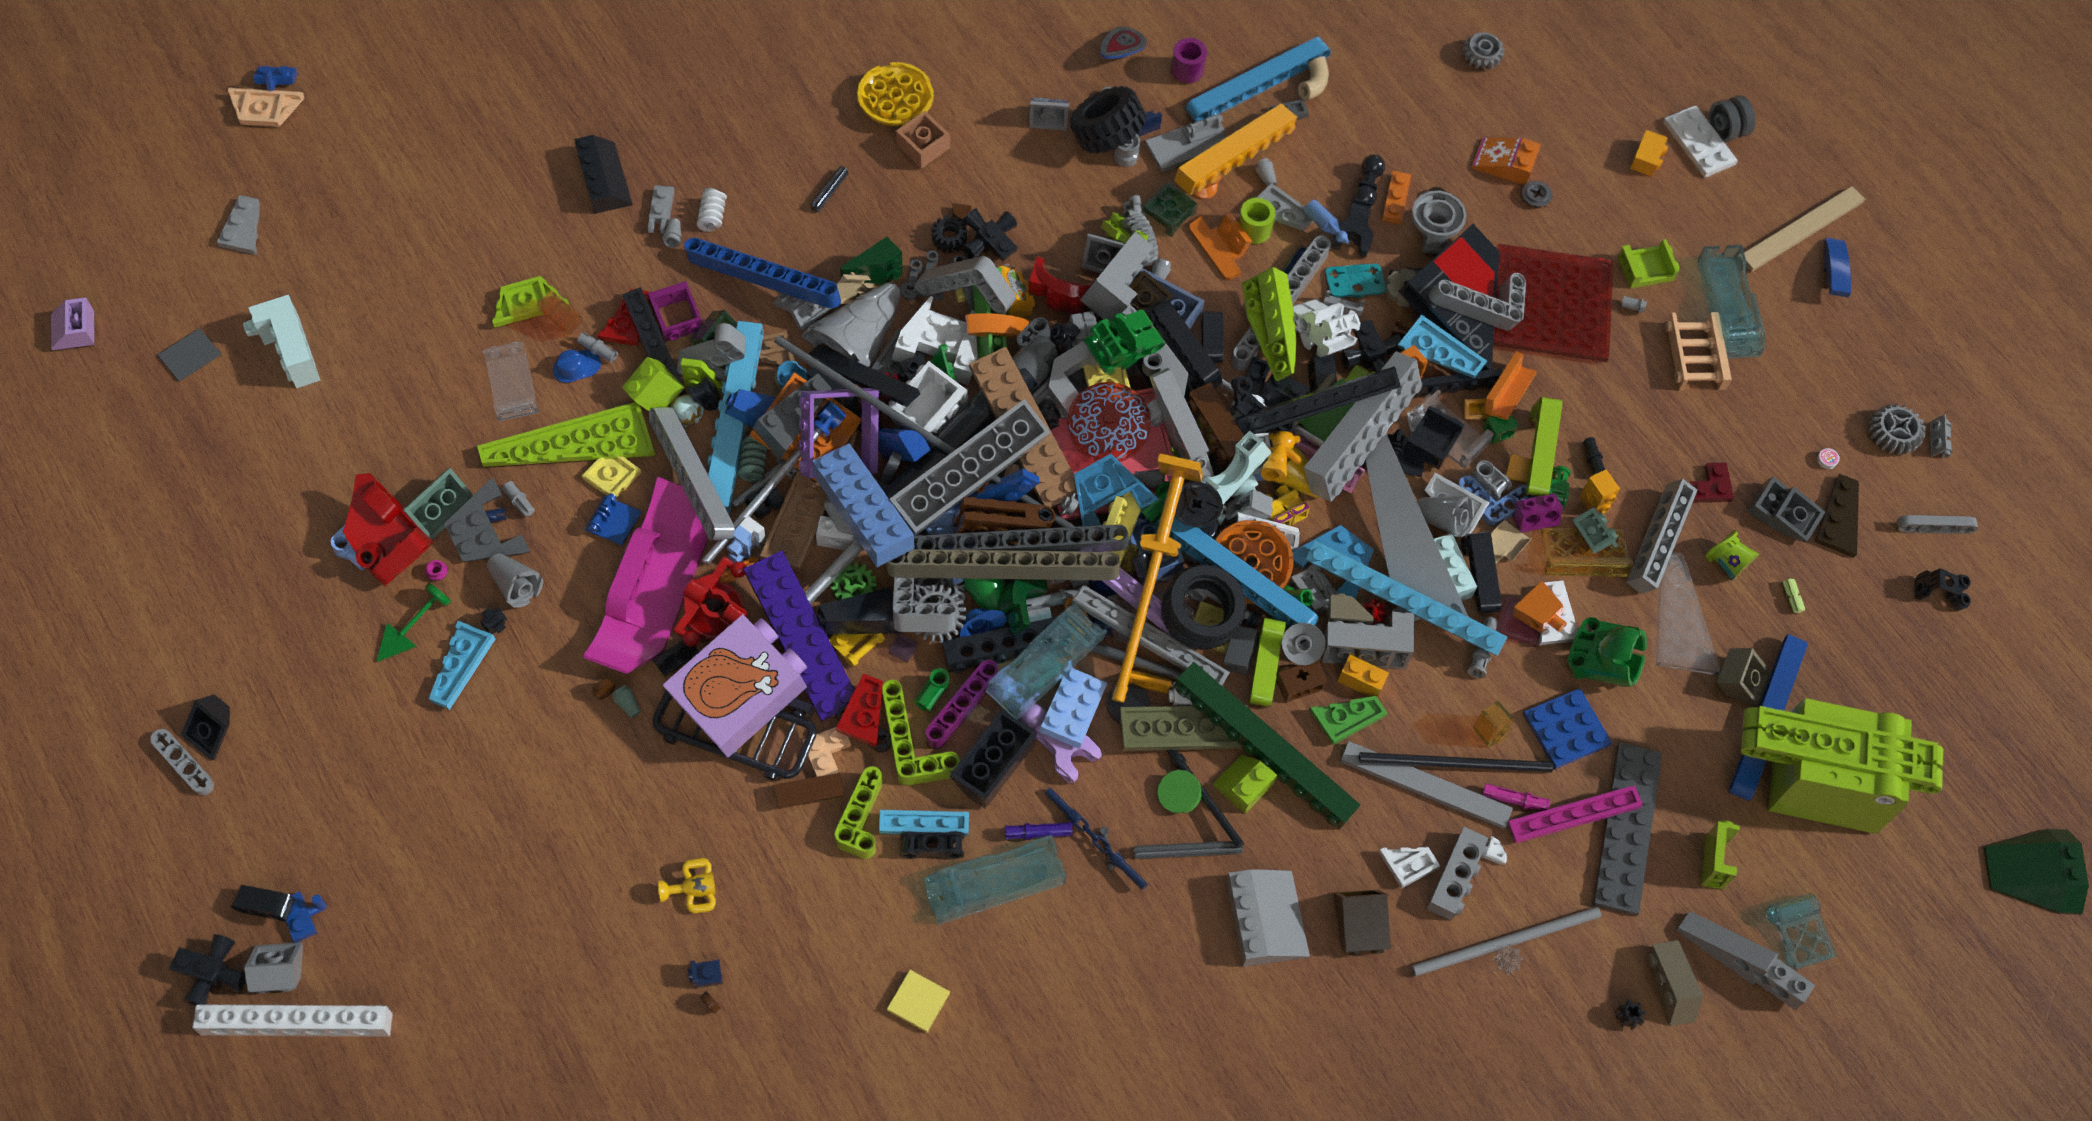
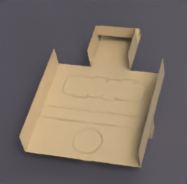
[836,272,875,304]
[1491,517,1532,564]

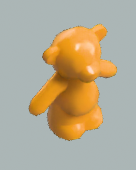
[1261,431,1302,482]

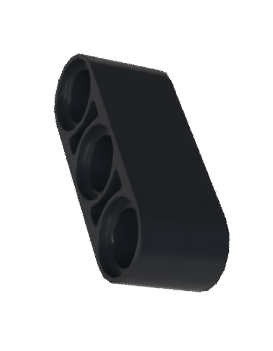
[1201,311,1224,363]
[231,885,296,921]

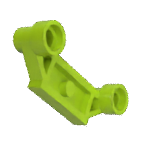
[1101,212,1149,244]

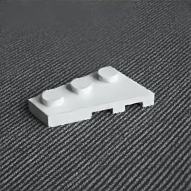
[1538,581,1578,646]

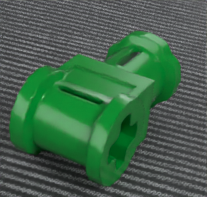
[1549,466,1571,508]

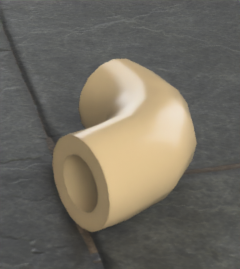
[1298,56,1329,101]

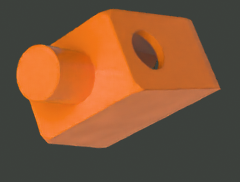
[1513,581,1567,633]

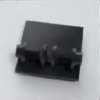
[1388,429,1424,477]

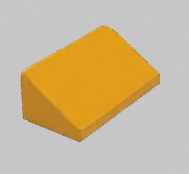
[1462,399,1491,419]
[1506,454,1530,484]
[1128,671,1172,694]

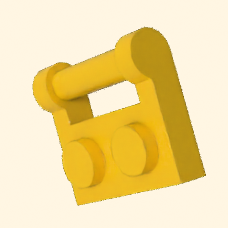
[829,633,885,667]

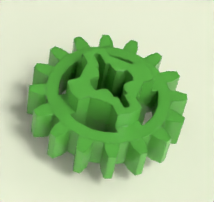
[831,562,877,601]

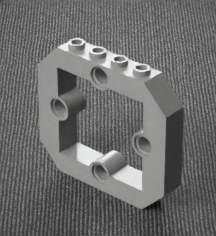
[1048,326,1188,450]

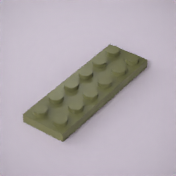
[1119,705,1248,751]

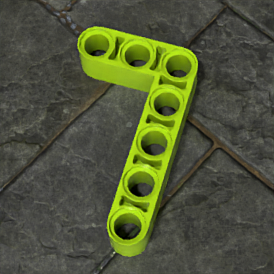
[1526,397,1562,497]
[882,680,960,786]

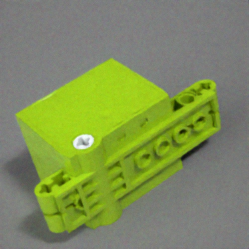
[1741,698,1943,834]

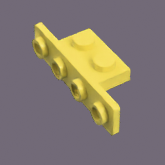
[1103,492,1141,565]

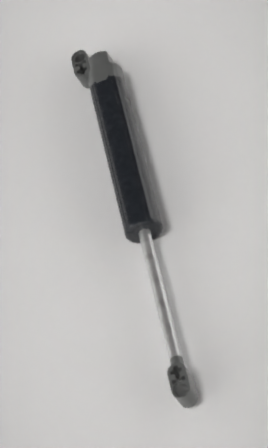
[771,317,1059,647]

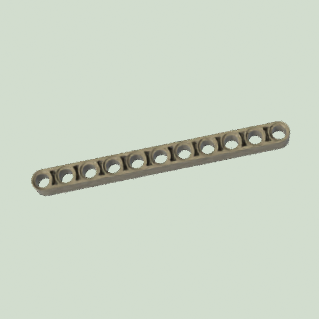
[886,549,1120,580]

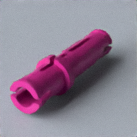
[1482,783,1550,811]

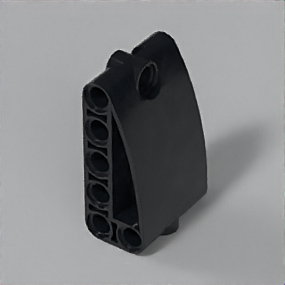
[1135,299,1223,402]

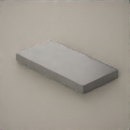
[1145,118,1226,173]

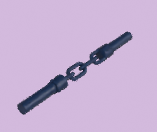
[1045,788,1148,890]

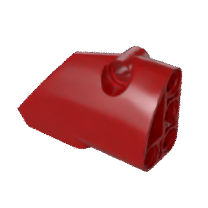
[343,473,434,586]

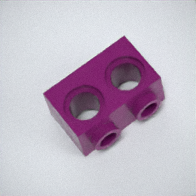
[1513,494,1563,533]

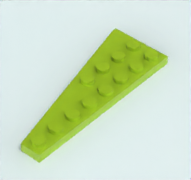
[477,402,655,467]

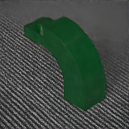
[999,579,1048,634]

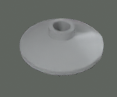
[1282,623,1325,665]

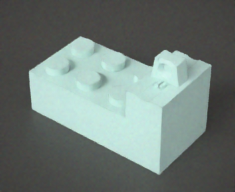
[243,295,321,388]

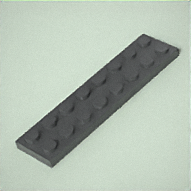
[1593,743,1662,916]

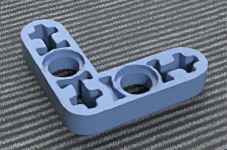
[1458,476,1534,526]

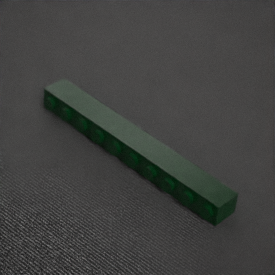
[1173,661,1361,830]

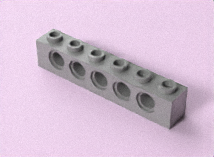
[1626,478,1697,594]

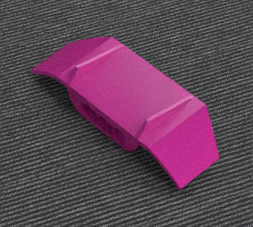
[583,477,707,674]

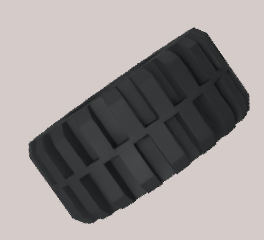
[1070,86,1146,154]

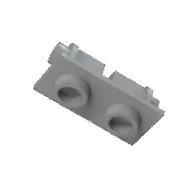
[1182,114,1225,143]
[1930,414,1952,458]

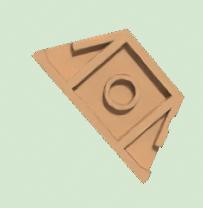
[228,88,304,127]

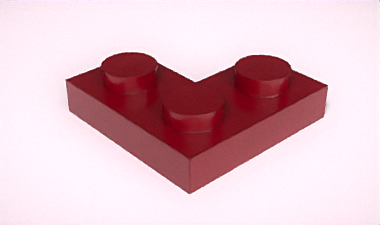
[1689,462,1734,503]

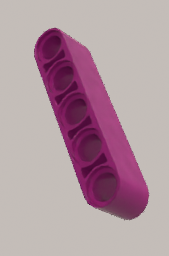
[926,660,998,750]

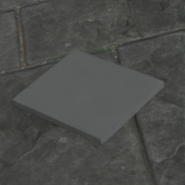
[158,328,222,382]

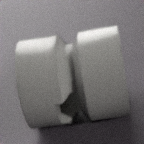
[1114,134,1140,167]

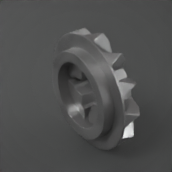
[1521,181,1552,209]

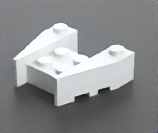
[891,296,978,385]

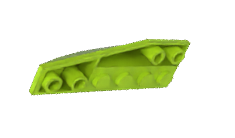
[1242,267,1296,381]

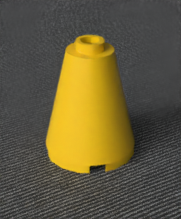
[1274,446,1319,499]

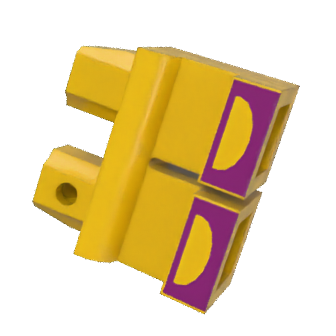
[1266,484,1310,526]

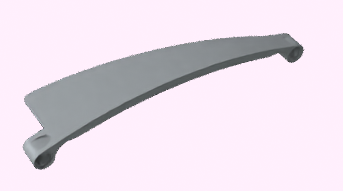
[1365,434,1469,621]

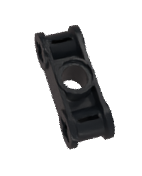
[900,831,965,859]

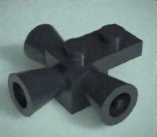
[962,208,1018,262]
[1341,319,1404,372]
[169,934,246,1006]

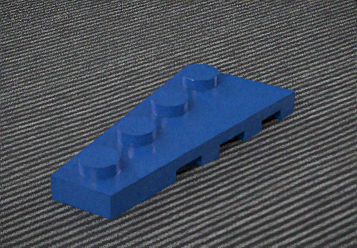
[953,468,1039,510]

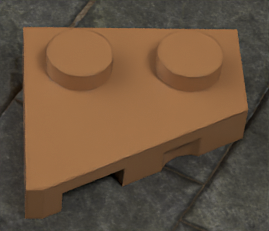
[759,331,795,366]

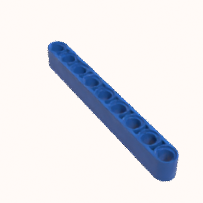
[684,238,841,308]
[1728,634,1808,801]

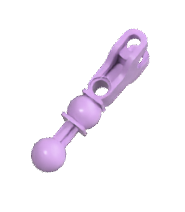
[989,675,1102,784]

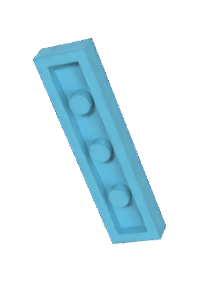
[879,810,969,836]

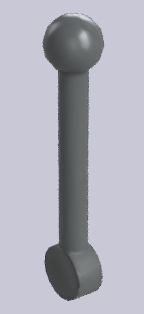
[1100,827,1115,871]

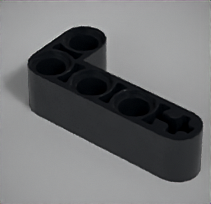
[1461,532,1502,614]

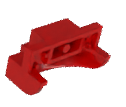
[1029,256,1093,314]

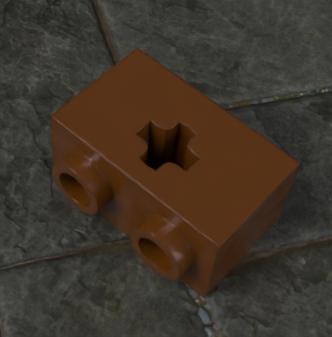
[1276,660,1328,703]

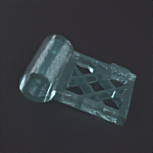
[1766,893,1837,970]

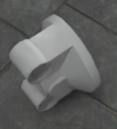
[1411,191,1467,255]

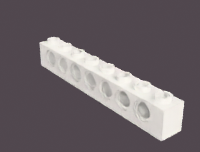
[193,1005,393,1037]

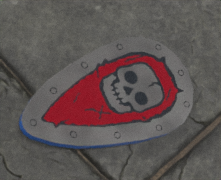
[1100,27,1147,59]

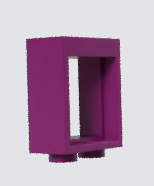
[648,281,703,342]

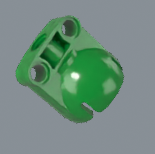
[1568,617,1647,687]

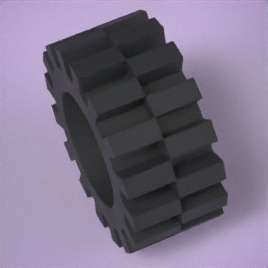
[932,215,967,253]

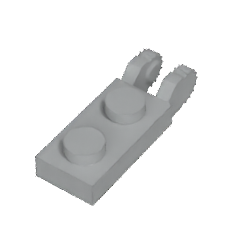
[648,185,675,234]

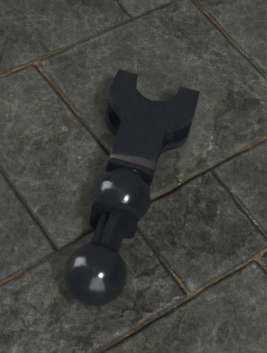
[1330,154,1385,257]

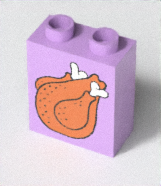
[663,614,807,757]

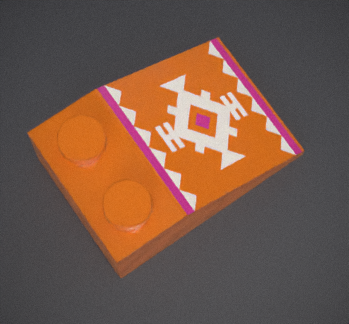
[1472,137,1541,186]

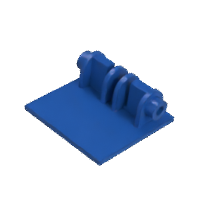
[585,493,642,546]

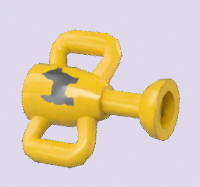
[658,858,716,914]

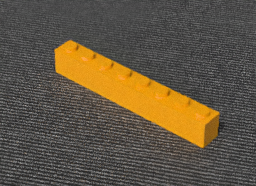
[1174,104,1297,195]

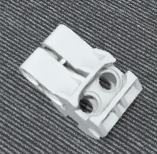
[1293,299,1360,357]

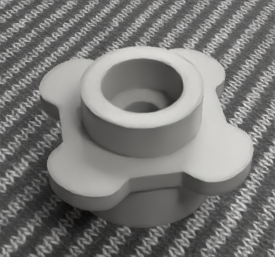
[1060,493,1079,515]

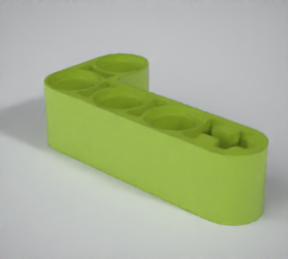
[1249,618,1286,707]
[835,766,882,859]

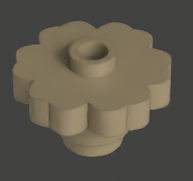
[1385,269,1416,307]

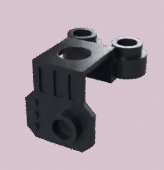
[1915,568,1971,611]

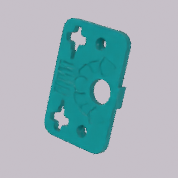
[1325,263,1386,298]

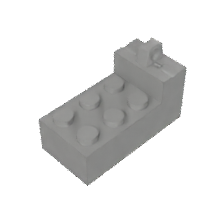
[1080,232,1154,322]
[1321,609,1414,670]

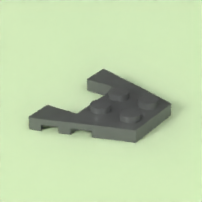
[444,478,531,562]

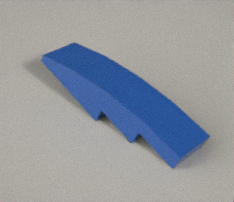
[1824,238,1851,298]

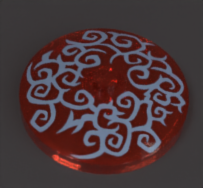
[1067,382,1151,462]

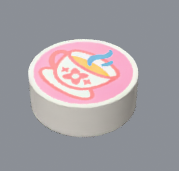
[1817,448,1839,469]

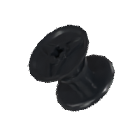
[1175,482,1223,538]

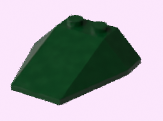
[1984,829,2089,915]

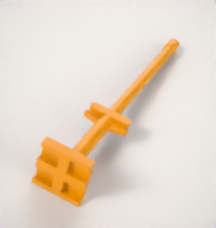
[1112,453,1203,703]

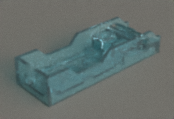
[1697,245,1765,358]
[986,603,1107,720]
[924,835,1066,925]

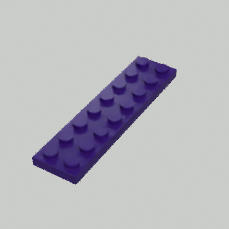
[743,551,855,722]

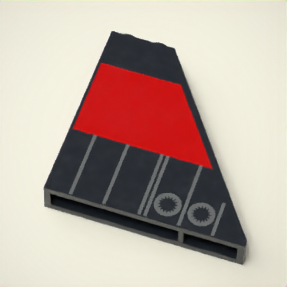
[1398,224,1500,371]

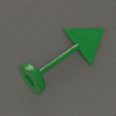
[376,582,451,662]

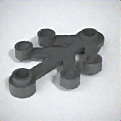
[901,250,967,301]

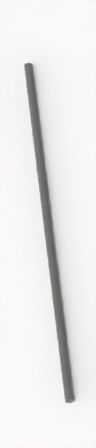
[774,335,1076,528]

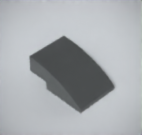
[1746,476,1825,542]

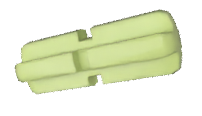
[1783,578,1805,614]

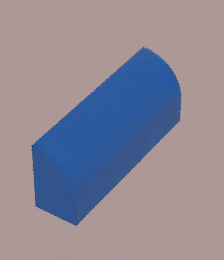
[878,427,931,462]

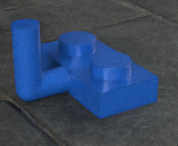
[253,66,298,91]
[286,891,327,943]

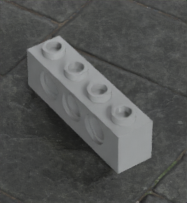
[1427,827,1489,921]

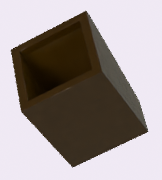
[1334,889,1391,955]

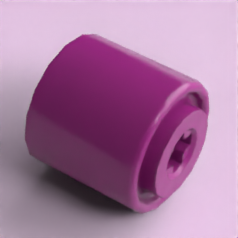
[1171,38,1207,83]

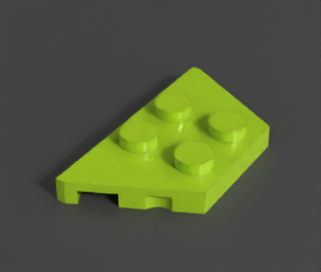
[492,276,570,328]

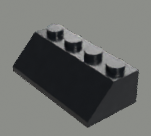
[574,135,632,214]
[950,709,1037,809]

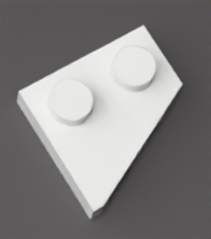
[1379,847,1440,888]

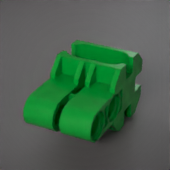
[1083,309,1166,376]

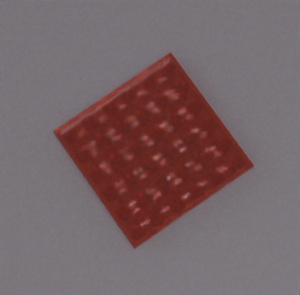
[1493,244,1614,362]

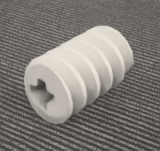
[697,188,727,232]

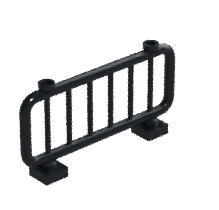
[652,690,817,781]

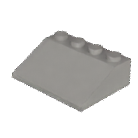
[1226,869,1310,967]

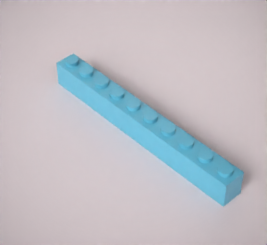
[707,321,764,515]
[1306,540,1507,657]

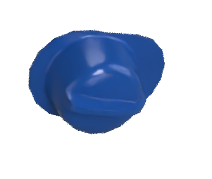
[553,350,601,383]
[960,608,1007,637]

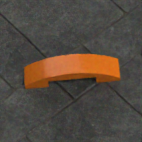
[965,313,1031,338]

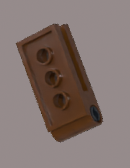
[952,497,1056,546]

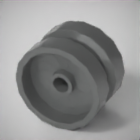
[1709,95,1756,142]

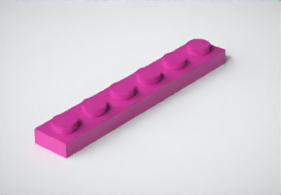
[1508,785,1643,844]

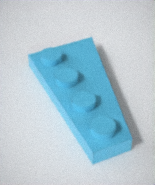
[1397,315,1487,378]
[429,621,496,710]

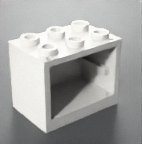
[889,361,969,444]

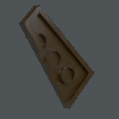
[1815,474,1859,558]

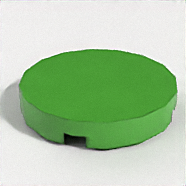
[1158,770,1202,814]

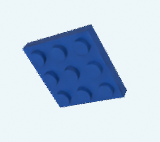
[1523,688,1612,770]

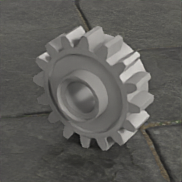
[1463,32,1505,70]

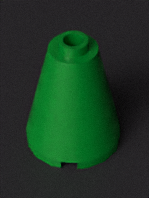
[962,578,1008,623]

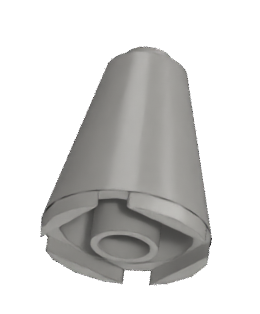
[1417,496,1474,538]
[487,553,543,608]

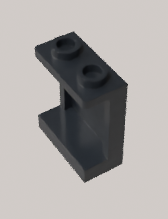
[1403,406,1465,470]

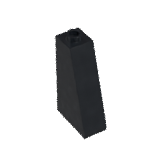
[816,588,903,634]

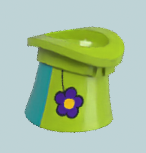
[1705,530,1759,581]

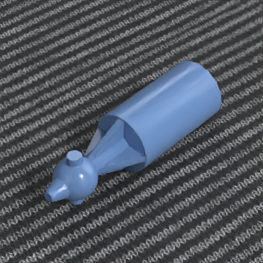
[1304,200,1349,244]

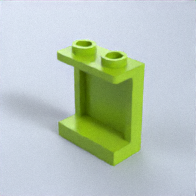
[1617,239,1679,289]
[1701,821,1740,890]

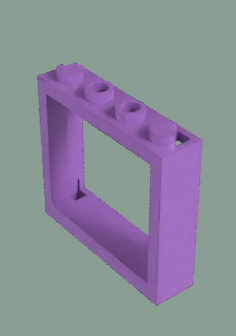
[799,388,879,478]

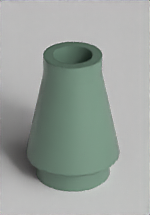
[612,685,642,719]

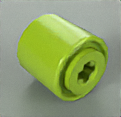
[1238,198,1276,244]

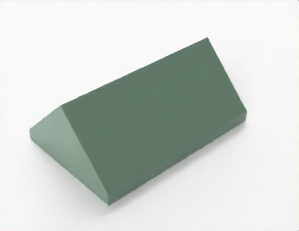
[403,468,473,540]

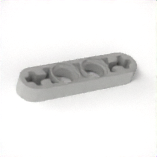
[1897,515,1978,534]
[151,729,214,796]

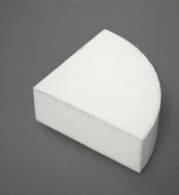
[1485,836,1507,866]

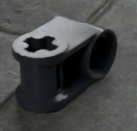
[687,377,721,411]

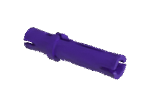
[1005,822,1072,840]

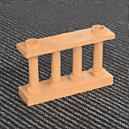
[1665,312,1732,391]

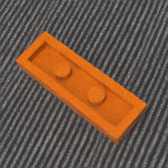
[1382,171,1411,225]

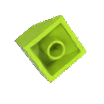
[622,357,685,411]
[1213,755,1277,814]

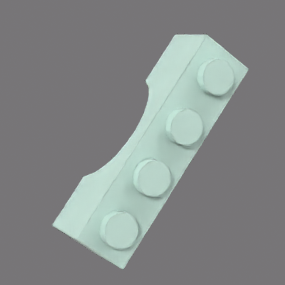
[1202,431,1272,504]

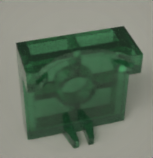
[1143,182,1198,237]

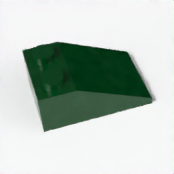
[840,236,903,286]

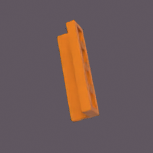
[1485,352,1537,420]

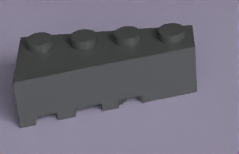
[753,374,832,459]

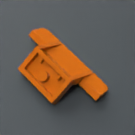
[1189,213,1252,280]

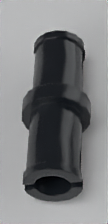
[1583,437,1605,475]

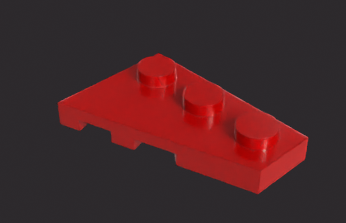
[597,289,650,346]

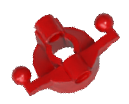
[673,556,748,647]

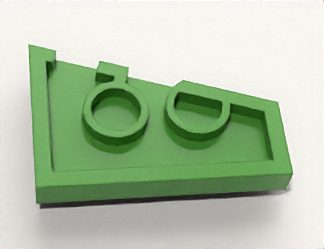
[1309,696,1388,745]

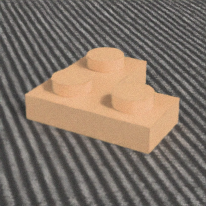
[802,727,851,777]

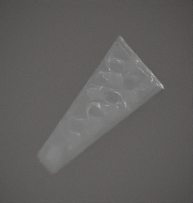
[1656,552,1721,675]

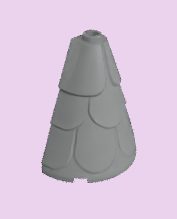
[802,283,901,368]

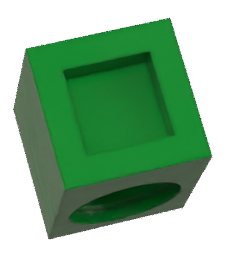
[1483,415,1518,444]

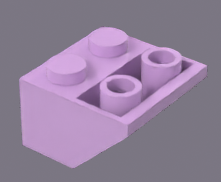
[51,298,94,350]

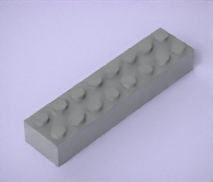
[1304,352,1422,502]
[889,399,1050,536]

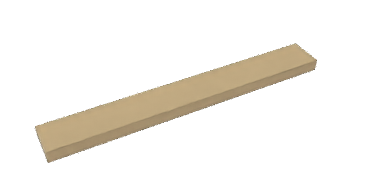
[1739,186,1865,272]

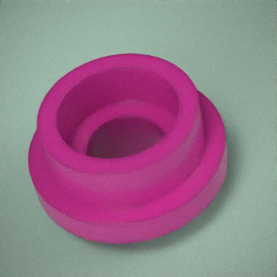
[426,560,448,581]

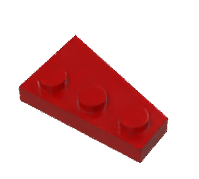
[836,673,883,747]

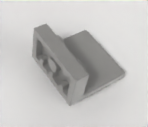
[773,293,832,331]

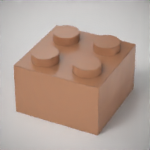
[896,111,950,168]

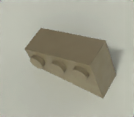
[1648,940,1704,1026]

